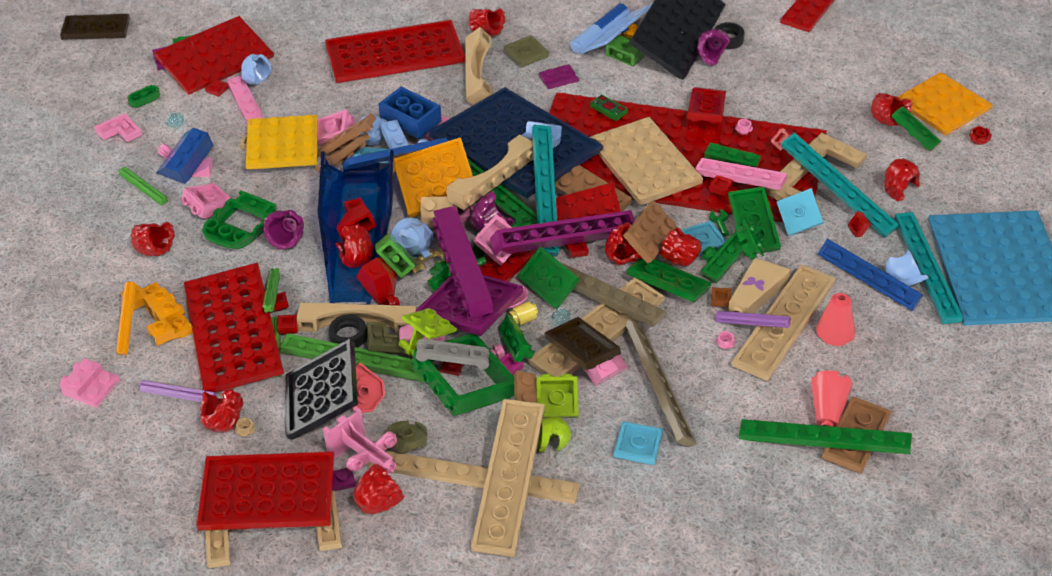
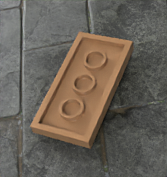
[555,165,632,212]
[623,200,677,264]
[822,396,892,474]

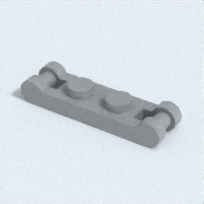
[416,339,489,369]

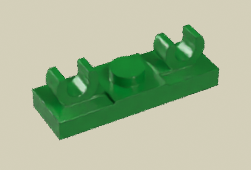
[498,314,535,363]

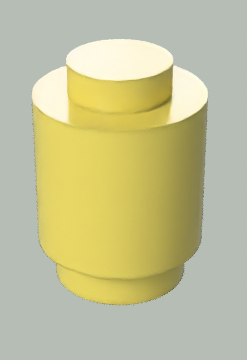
[508,301,538,326]

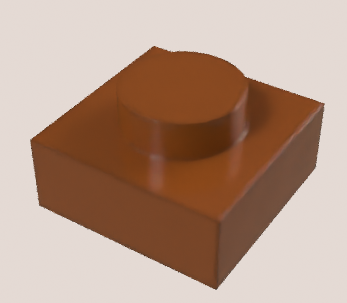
[711,287,731,307]

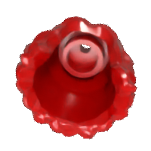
[468,8,506,37]
[871,92,913,126]
[884,158,920,201]
[130,222,175,256]
[605,222,642,265]
[335,225,373,268]
[659,227,702,267]
[200,389,244,433]
[354,464,405,515]

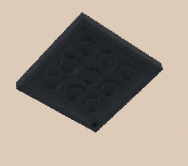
[286,339,358,440]

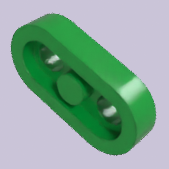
[127,85,160,108]

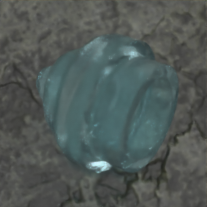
[166,112,184,129]
[551,308,571,327]

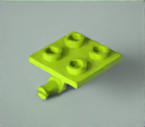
[398,309,457,356]

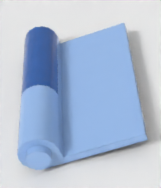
[571,3,651,54]

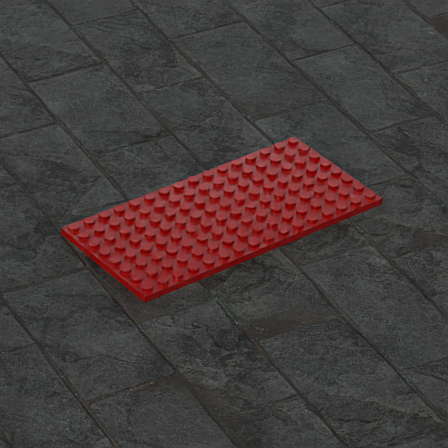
[549,92,827,222]

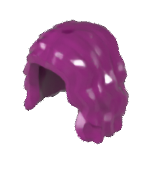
[697,29,730,66]
[470,191,514,232]
[263,210,304,250]

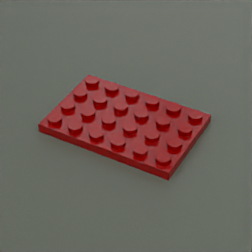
[154,16,274,95]
[197,451,335,531]

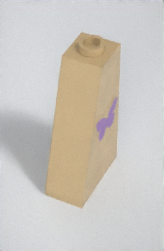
[728,258,791,314]

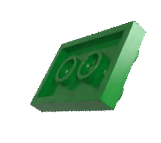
[517,247,581,309]

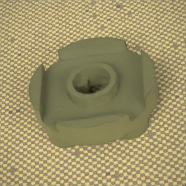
[386,421,427,454]

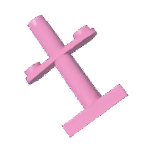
[323,406,397,474]

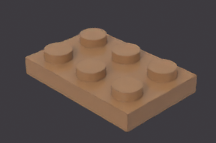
[314,133,370,173]

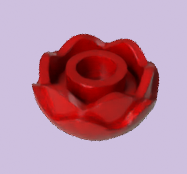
[969,126,992,145]

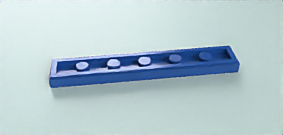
[343,138,448,170]
[818,238,923,311]

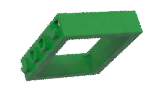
[411,333,514,416]

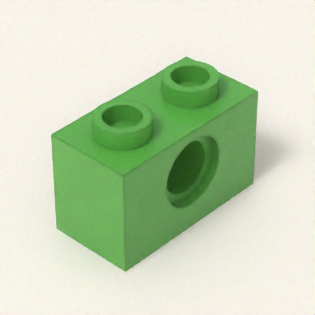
[606,35,644,67]
[375,233,416,278]

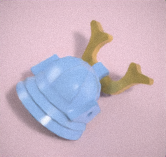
[391,218,445,273]

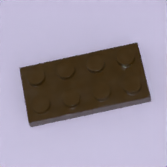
[60,13,130,40]
[545,317,621,370]

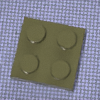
[504,35,549,67]

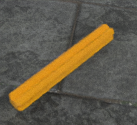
[116,281,136,355]

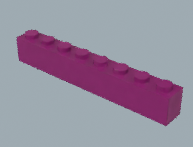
[432,206,494,318]
[490,210,635,256]

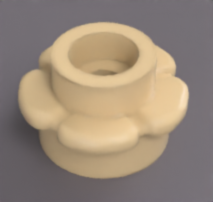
[235,417,255,437]

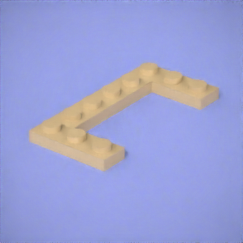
[765,133,867,207]
[205,491,342,569]

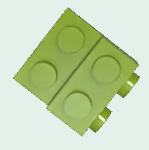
[536,374,579,419]

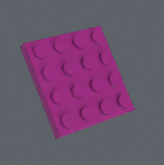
[415,275,523,336]

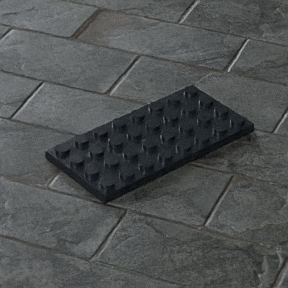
[629,0,726,80]

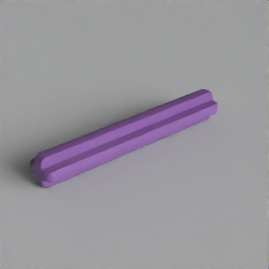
[715,311,791,328]
[139,380,217,402]

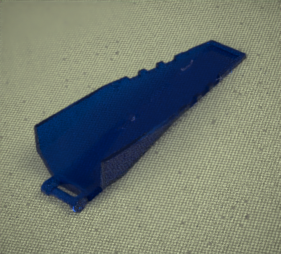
[317,150,395,305]

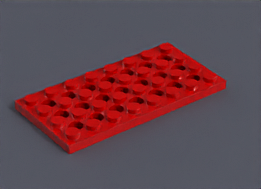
[325,20,466,83]
[184,262,284,393]

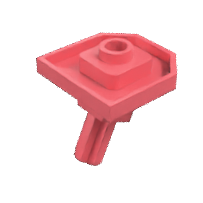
[352,362,385,413]

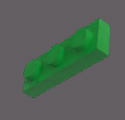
[891,106,941,151]
[704,143,761,168]

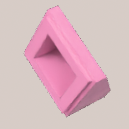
[192,157,213,177]

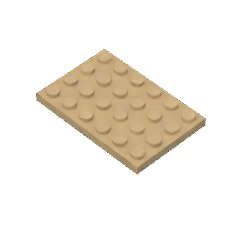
[590,117,703,206]

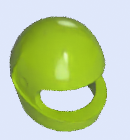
[537,417,571,453]

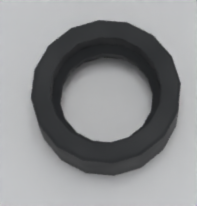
[715,22,745,49]
[329,314,367,348]

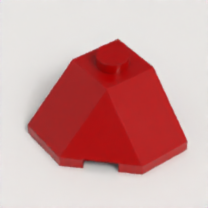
[356,258,397,305]

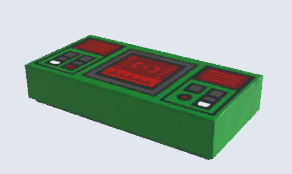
[590,94,628,121]

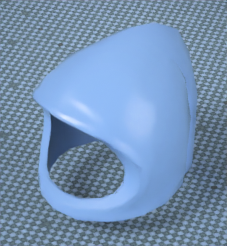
[885,250,928,286]

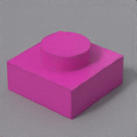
[499,352,524,375]

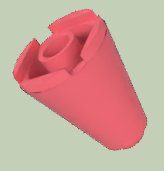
[816,293,856,346]
[811,370,853,427]

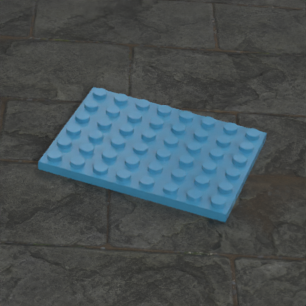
[928,210,1052,326]

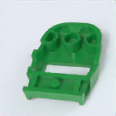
[202,190,277,249]

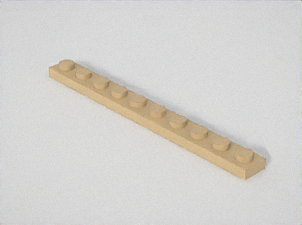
[368,450,580,504]

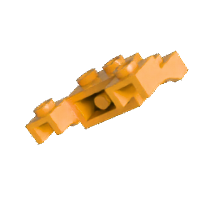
[120,282,193,346]

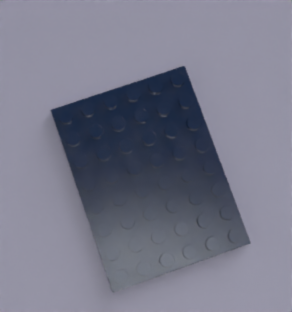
[429,87,603,199]

